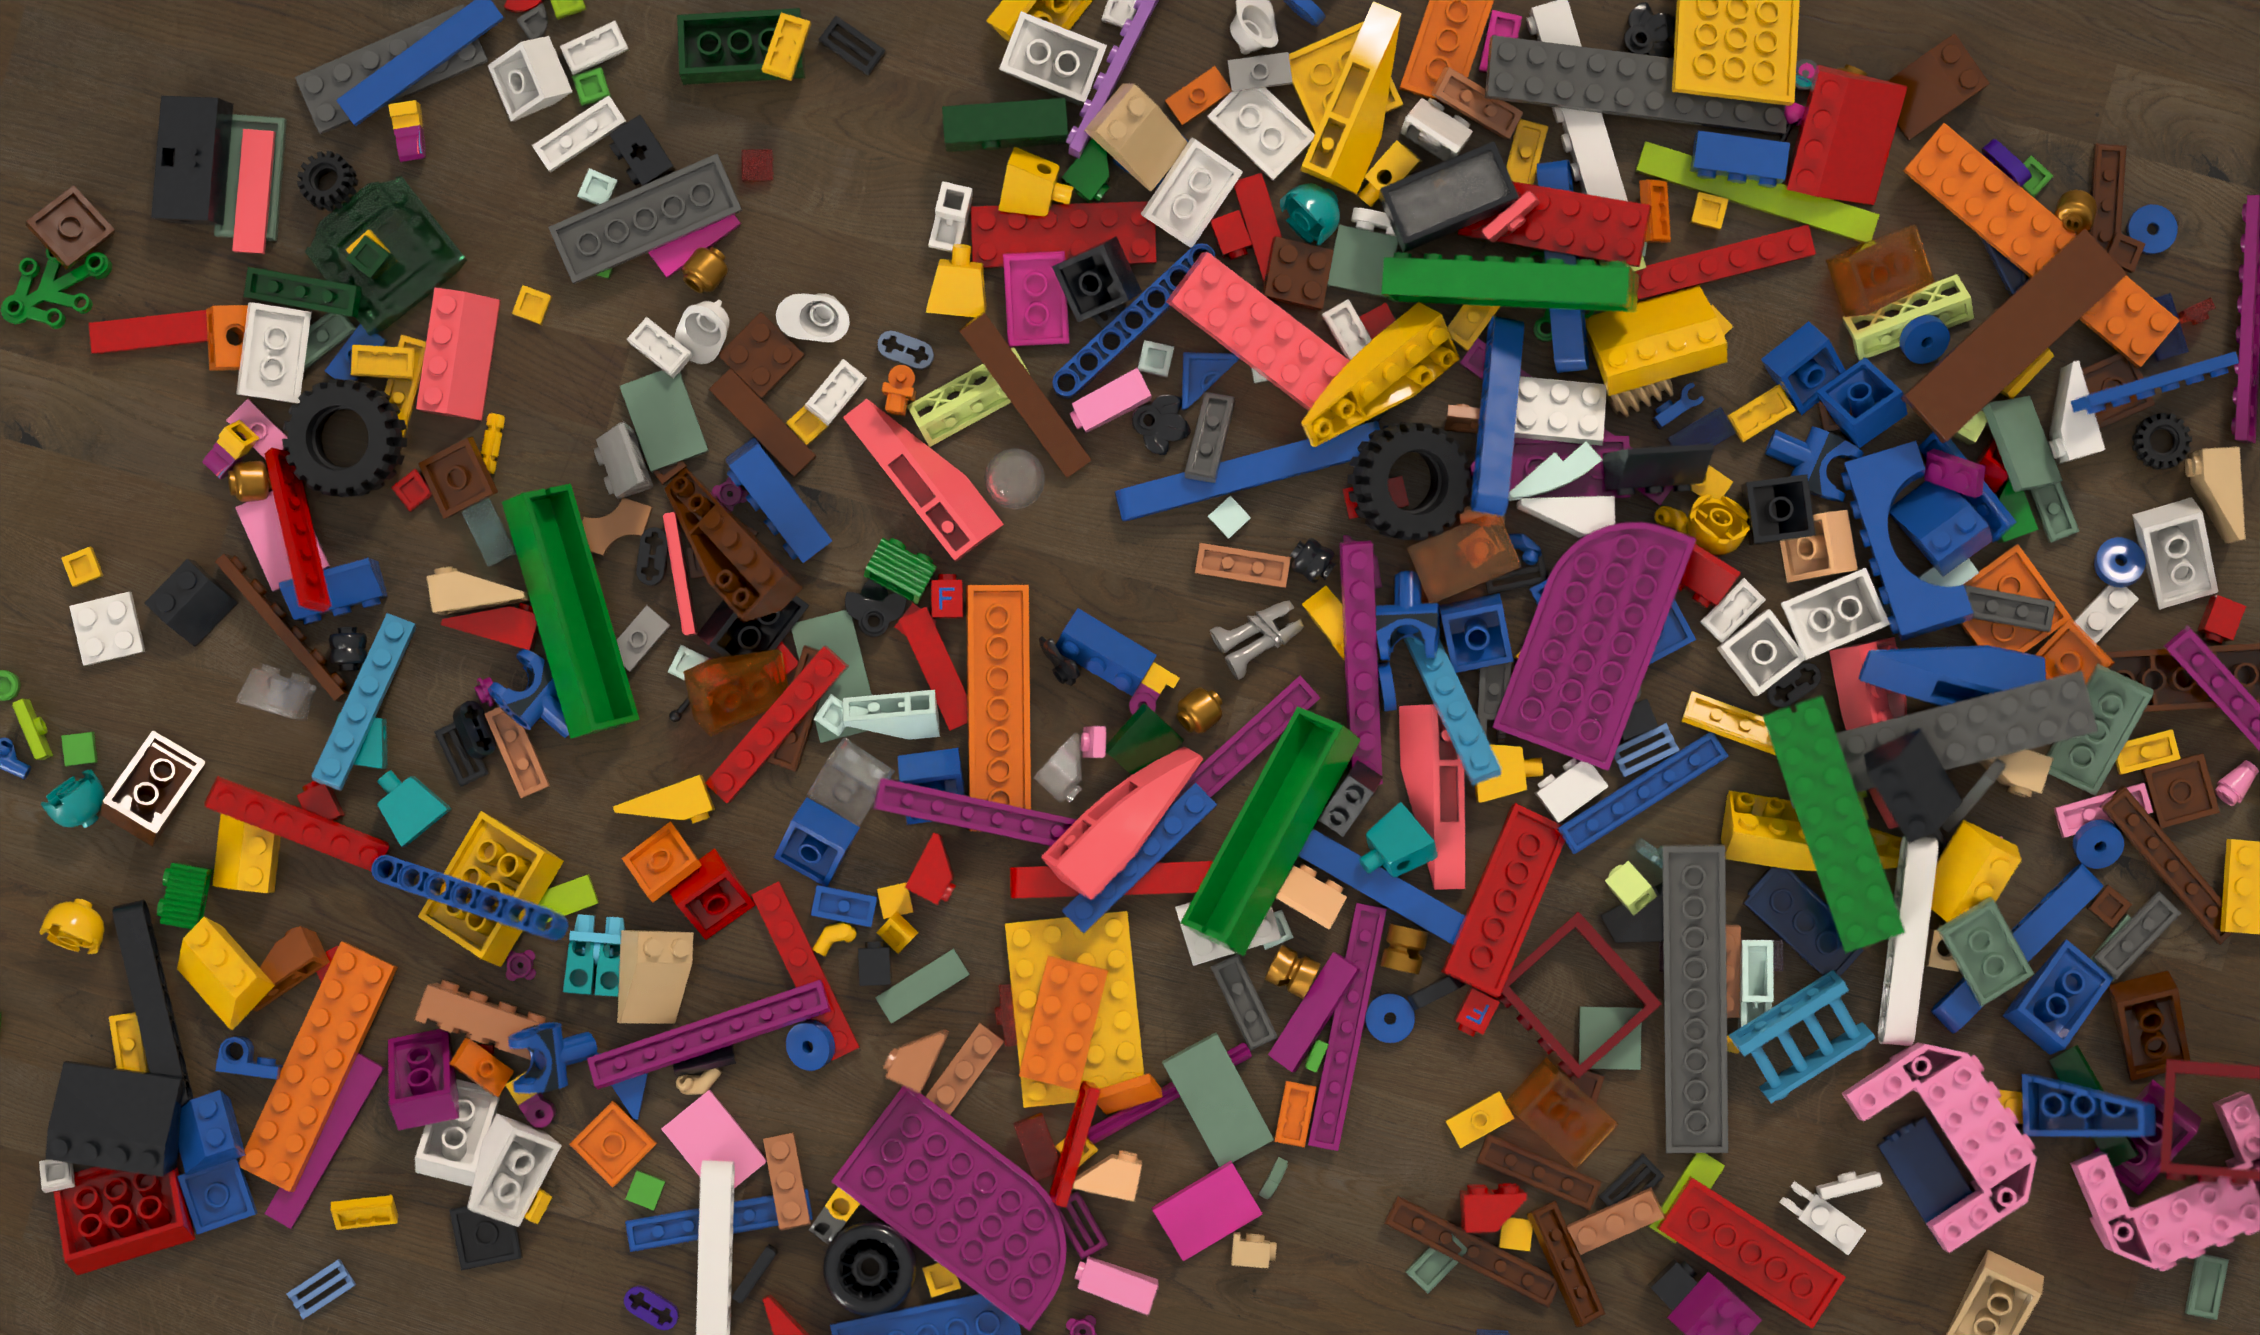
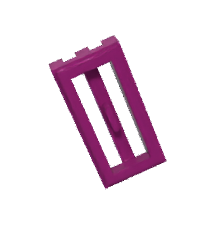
[1055,1190,1108,1260]

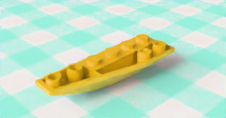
[1301,1,1401,195]
[1301,302,1460,447]
[1721,790,1902,871]

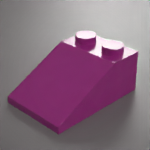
[388,1029,459,1130]
[2091,1080,2202,1195]

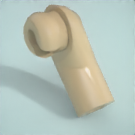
[676,1068,723,1095]

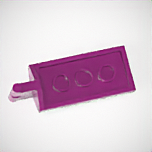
[1468,436,1630,498]

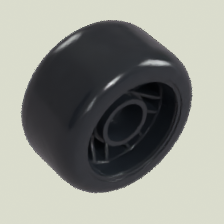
[823,1220,917,1315]

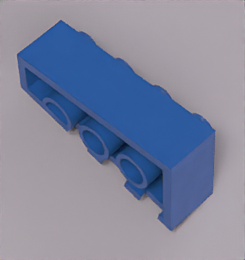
[725,437,832,563]
[2022,1074,2156,1136]

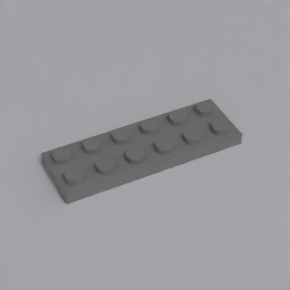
[295,4,489,134]
[548,154,743,284]

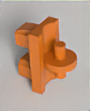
[882,365,916,416]

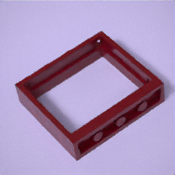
[1497,911,1662,1079]
[2160,1059,2260,1186]

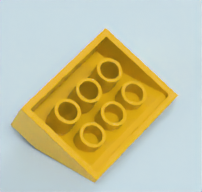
[1585,285,1727,396]
[418,811,564,967]

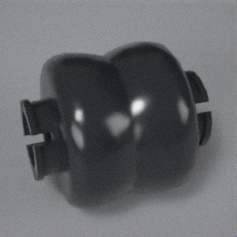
[1290,538,1336,583]
[329,627,367,671]

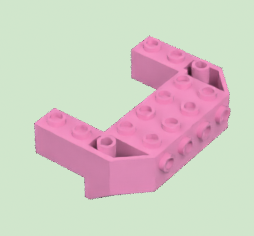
[1842,1042,2037,1253]
[2070,1091,2260,1271]

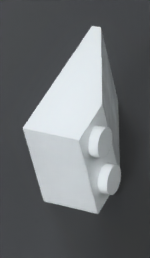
[999,11,1107,106]
[1400,98,1473,162]
[2048,361,2105,465]
[1516,496,1615,538]
[2132,497,2218,610]
[1781,568,1889,660]
[415,1079,501,1186]
[468,1114,562,1227]

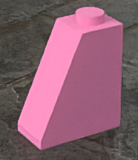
[1069,368,1151,433]
[1074,1256,1158,1315]

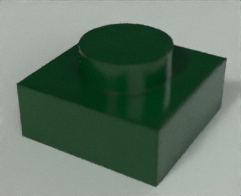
[346,235,391,278]

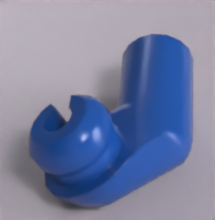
[1499,533,1542,565]
[0,737,31,780]

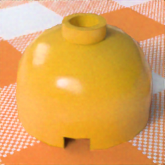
[1686,494,1750,555]
[39,898,105,954]

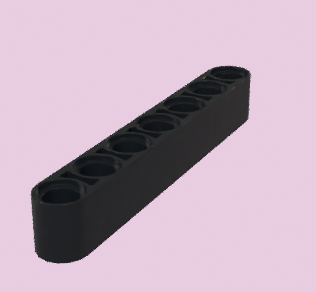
[113,899,193,1108]

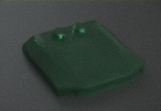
[305,176,467,336]

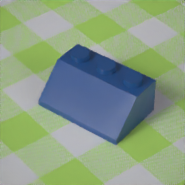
[279,558,388,625]

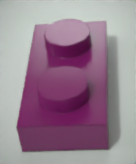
[1924,449,1985,498]

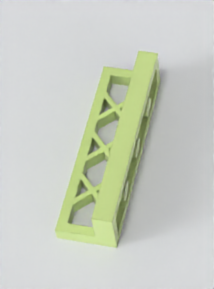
[1843,274,1974,361]
[907,347,1030,447]

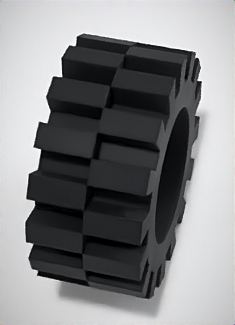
[297,151,358,211]
[2132,413,2192,470]

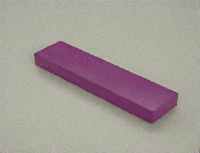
[1268,952,1361,1072]

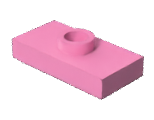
[226,399,288,460]
[1081,726,1106,758]

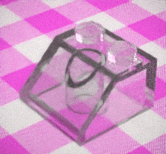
[236,664,317,721]
[1033,732,1082,803]
[807,737,895,827]

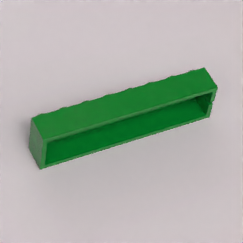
[1381,252,1639,312]
[502,483,640,739]
[1762,695,1905,953]
[1180,706,1361,956]

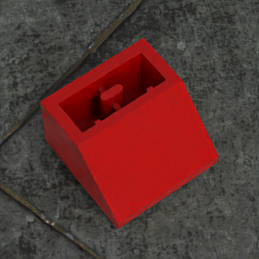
[1460,1183,1527,1233]

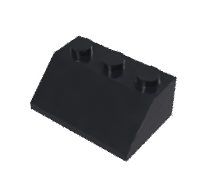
[1603,444,1714,496]
[697,595,809,678]
[1864,728,1963,844]

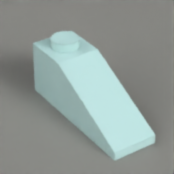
[843,690,940,740]

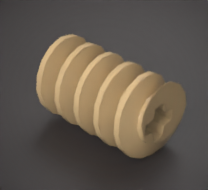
[1606,379,1673,418]

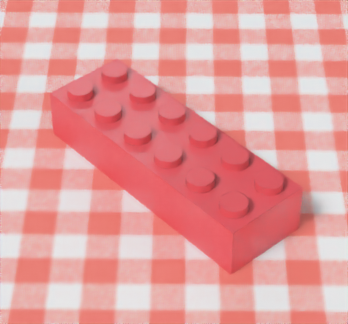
[1166,252,1349,411]

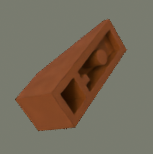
[252,926,330,1012]

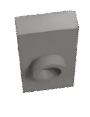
[1227,52,1293,92]
[617,605,671,672]

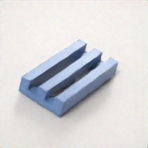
[1614,723,1680,777]
[287,1259,356,1319]

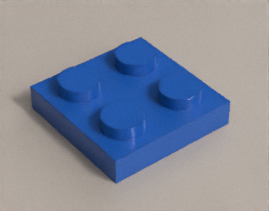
[177,1158,258,1235]

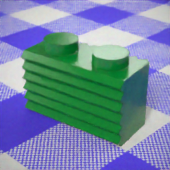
[864,538,937,604]
[157,863,213,929]

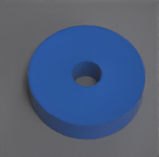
[1283,0,1326,27]
[2126,204,2178,255]
[1899,315,1950,364]
[2094,537,2146,588]
[1378,662,1397,712]
[2073,819,2124,869]
[1365,993,1415,1043]
[786,1020,835,1071]

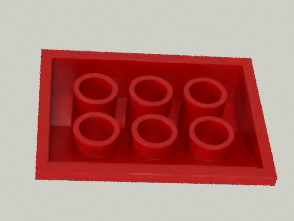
[1785,64,1908,205]
[53,1167,195,1275]

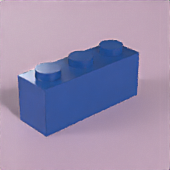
[1690,131,1790,187]
[1055,608,1157,696]

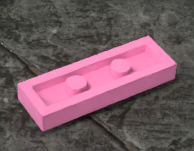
[2054,783,2153,838]

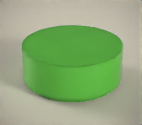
[0,670,21,701]

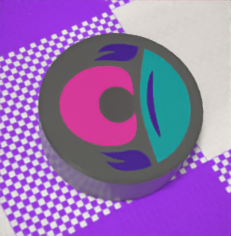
[1795,59,1817,91]

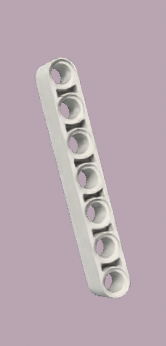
[1878,836,1938,1046]
[696,1160,735,1335]

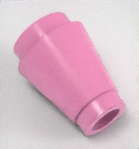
[2215,760,2259,806]

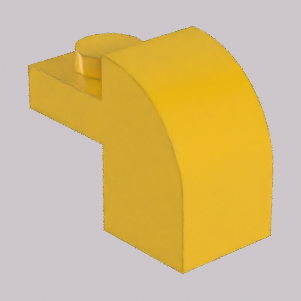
[1302,586,1345,661]

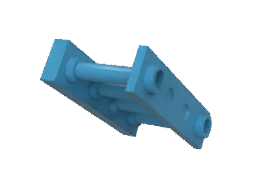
[1729,970,1876,1103]

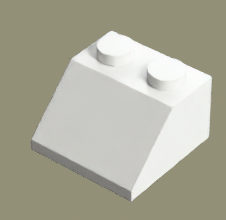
[487,36,572,121]

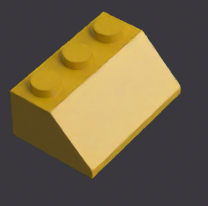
[986,0,1093,42]
[212,801,285,893]
[1931,819,2021,923]
[177,917,275,1030]

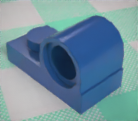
[216,1036,283,1079]

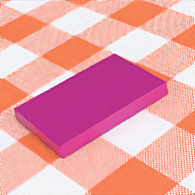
[648,215,741,279]
[1003,251,1069,347]
[1151,1161,1263,1261]

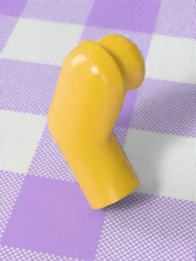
[1654,506,1688,535]
[812,922,857,956]

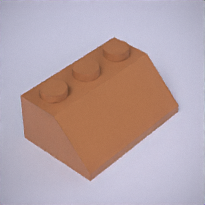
[884,1029,950,1093]

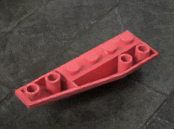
[843,399,1004,562]
[1829,637,1907,829]
[1399,704,1465,890]
[1041,746,1203,900]

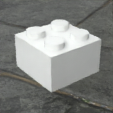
[1716,609,1805,696]

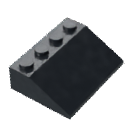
[46,1061,183,1177]

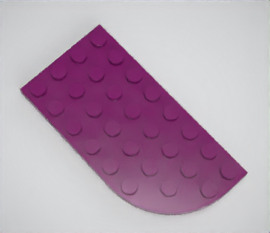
[1493,522,1696,771]
[831,1085,1066,1331]

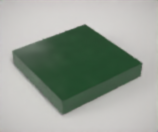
[1105,703,1184,775]

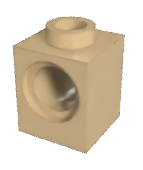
[1924,925,1959,972]

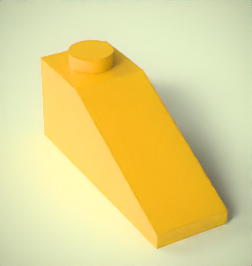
[613,775,715,824]

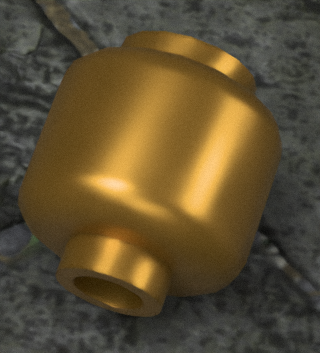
[2055,190,2097,234]
[682,247,728,293]
[228,461,272,502]
[1176,688,1223,733]

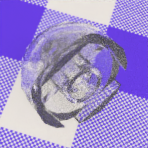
[984,448,1046,510]

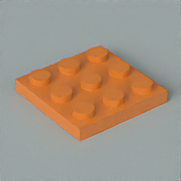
[1960,544,2072,653]

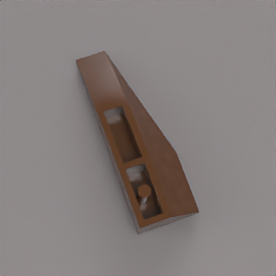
[664,467,803,622]

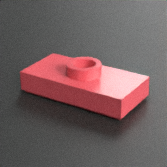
[1482,191,1541,243]

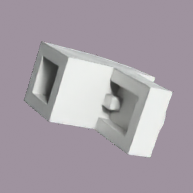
[928,181,973,253]

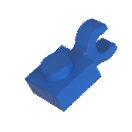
[1652,383,1704,430]

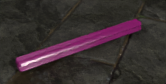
[1087,1043,1252,1144]

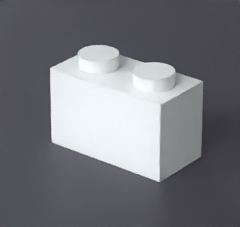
[1535,758,1609,823]

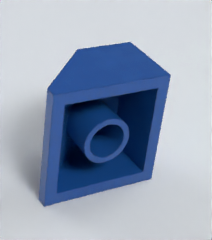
[1761,321,1846,415]
[1816,358,1908,448]
[1439,593,1513,673]
[897,748,965,825]
[774,797,860,887]
[178,1090,246,1176]

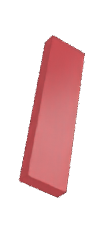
[232,129,276,254]
[663,512,698,636]

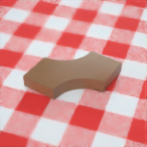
[582,497,653,556]

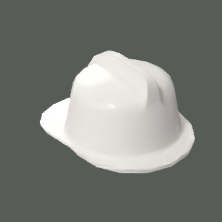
[1230,0,1278,55]
[776,293,850,342]
[675,300,729,364]

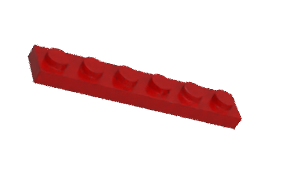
[1634,224,1816,300]
[264,447,331,613]
[705,646,849,804]
[204,776,389,872]
[751,881,860,1061]

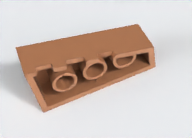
[415,980,546,1060]

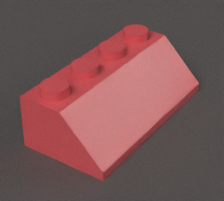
[416,287,501,421]

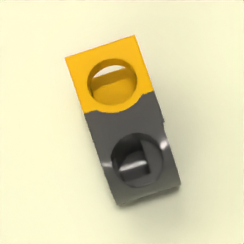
[809,1187,860,1245]

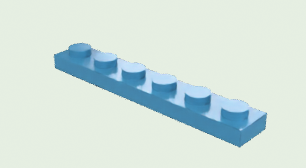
[311,613,416,791]
[1403,637,1501,785]

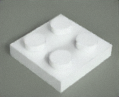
[69,592,146,666]

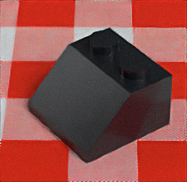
[1052,236,1142,322]
[1741,474,1816,545]
[145,559,238,647]

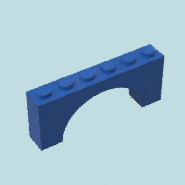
[1840,441,1973,641]

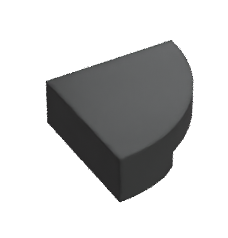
[516,3,548,40]

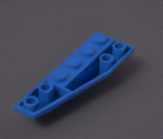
[1858,645,2046,706]

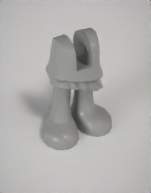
[1209,600,1305,680]

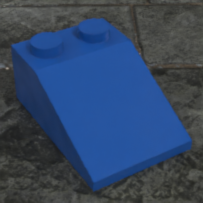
[1889,481,1993,577]
[2003,939,2114,1055]

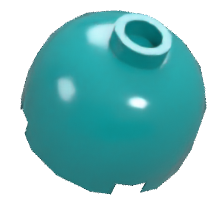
[1280,183,1340,246]
[41,770,105,828]

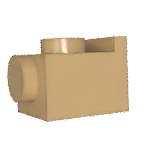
[1231,1232,1277,1268]

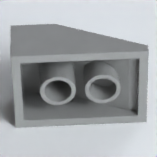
[594,422,654,500]

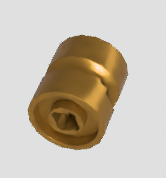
[1380,924,1429,975]
[1264,945,1320,999]

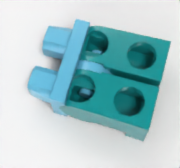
[563,914,625,997]

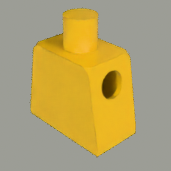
[1358,140,1423,207]
[999,147,1074,216]
[926,244,987,318]
[1475,745,1543,803]

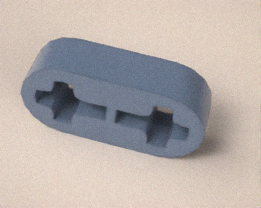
[877,330,934,370]

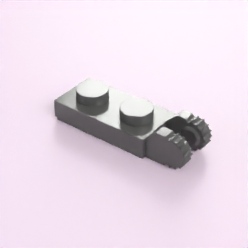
[1477,662,1511,745]

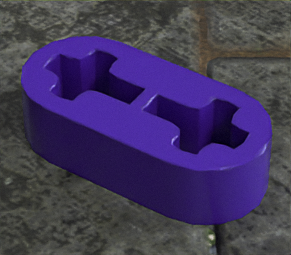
[1981,139,2032,187]
[624,1285,679,1330]

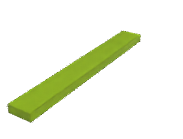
[1635,141,1880,245]

